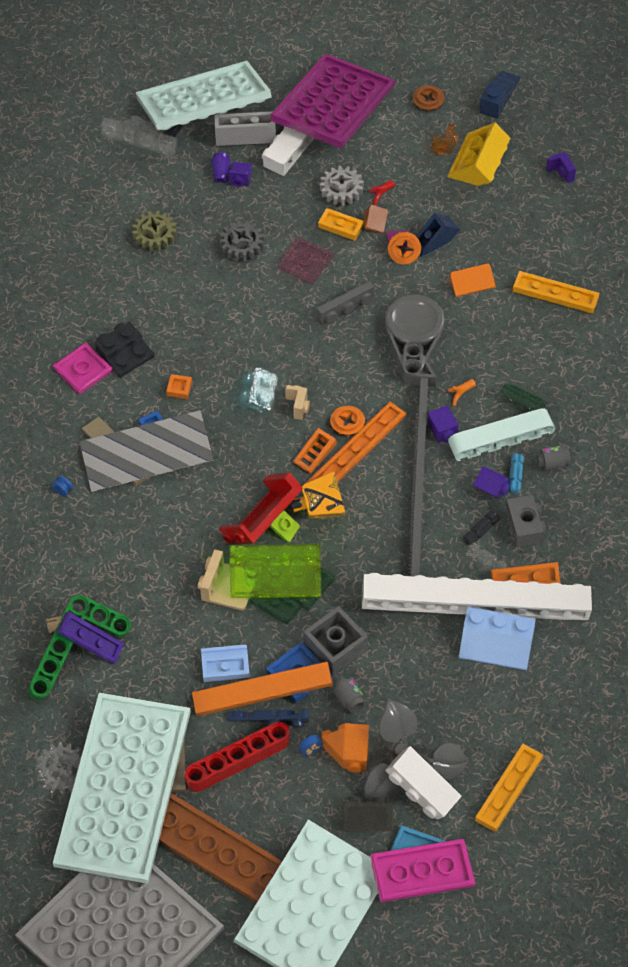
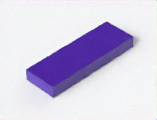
[56,612,124,664]

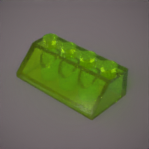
[230,544,321,598]

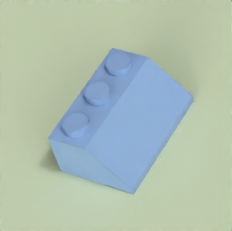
[459,607,536,670]

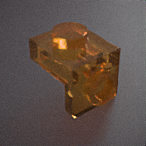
[431,123,459,155]

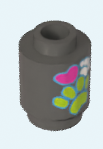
[537,446,571,471]
[333,678,366,714]

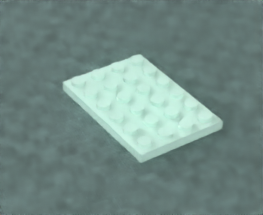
[136,61,272,130]
[234,820,378,967]

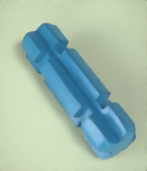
[509,453,524,494]

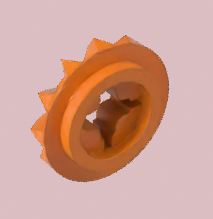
[388,231,421,264]
[330,406,365,437]

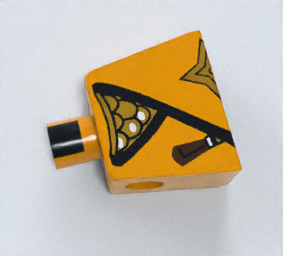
[291,472,345,519]

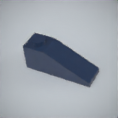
[480,71,521,119]

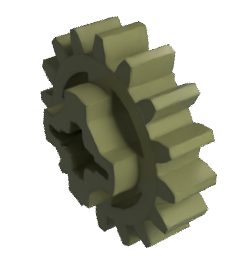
[132,211,177,252]

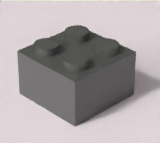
[303,606,368,676]

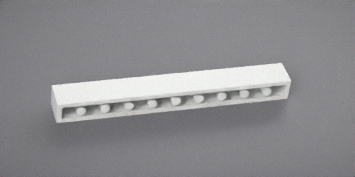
[362,573,592,620]

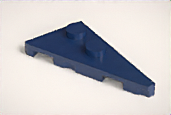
[228,709,309,727]

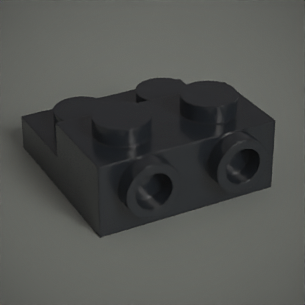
[95,321,155,378]

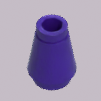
[211,152,231,183]

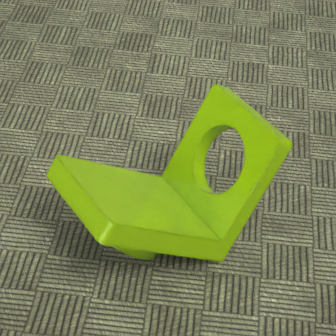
[269,510,300,542]

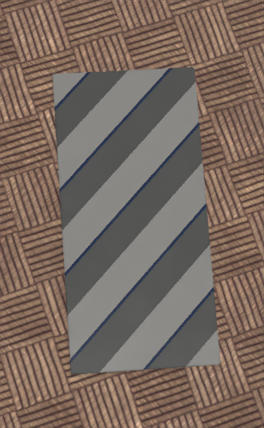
[80,410,213,492]

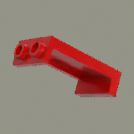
[219,472,303,545]

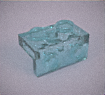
[239,366,278,414]

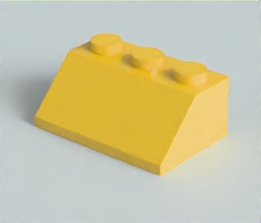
[447,122,510,186]

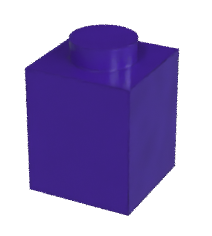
[427,405,459,443]
[473,466,510,499]

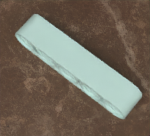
[448,409,555,461]

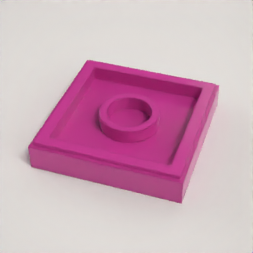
[53,343,113,394]

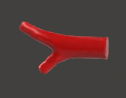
[368,180,395,205]

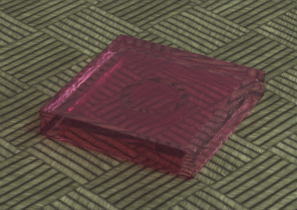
[277,237,334,285]

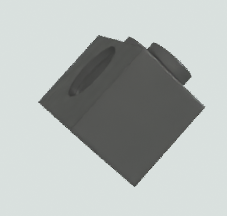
[506,495,546,547]

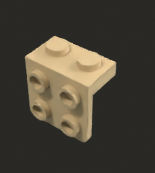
[198,549,257,611]

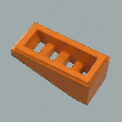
[293,428,337,474]

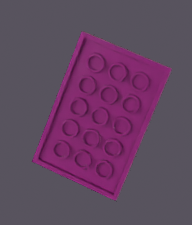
[270,53,395,149]

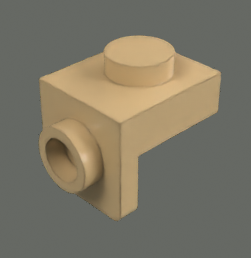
[285,385,310,420]

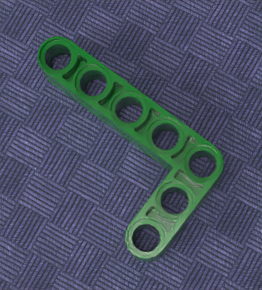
[28,595,131,701]

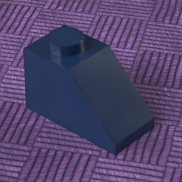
[416,213,460,257]

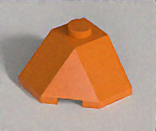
[321,723,369,773]

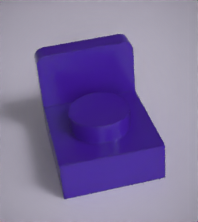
[546,152,576,183]
[228,162,253,187]

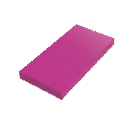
[370,839,475,903]

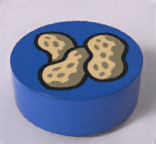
[299,735,323,757]

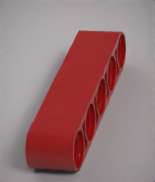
[185,722,290,792]

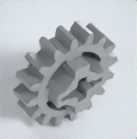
[320,166,364,206]

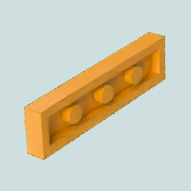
[513,271,600,314]
[475,744,543,832]

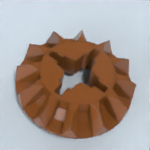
[413,85,445,112]

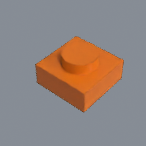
[166,374,192,399]

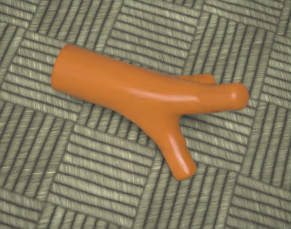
[447,379,476,406]

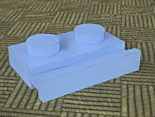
[201,645,250,682]

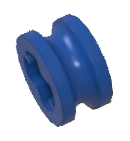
[51,475,73,497]

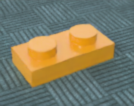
[318,208,364,241]

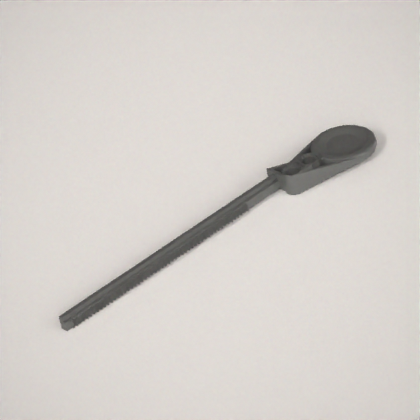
[384,294,445,577]

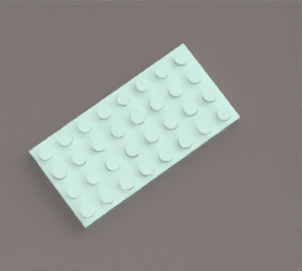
[53,693,191,884]

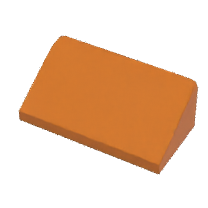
[450,264,496,297]

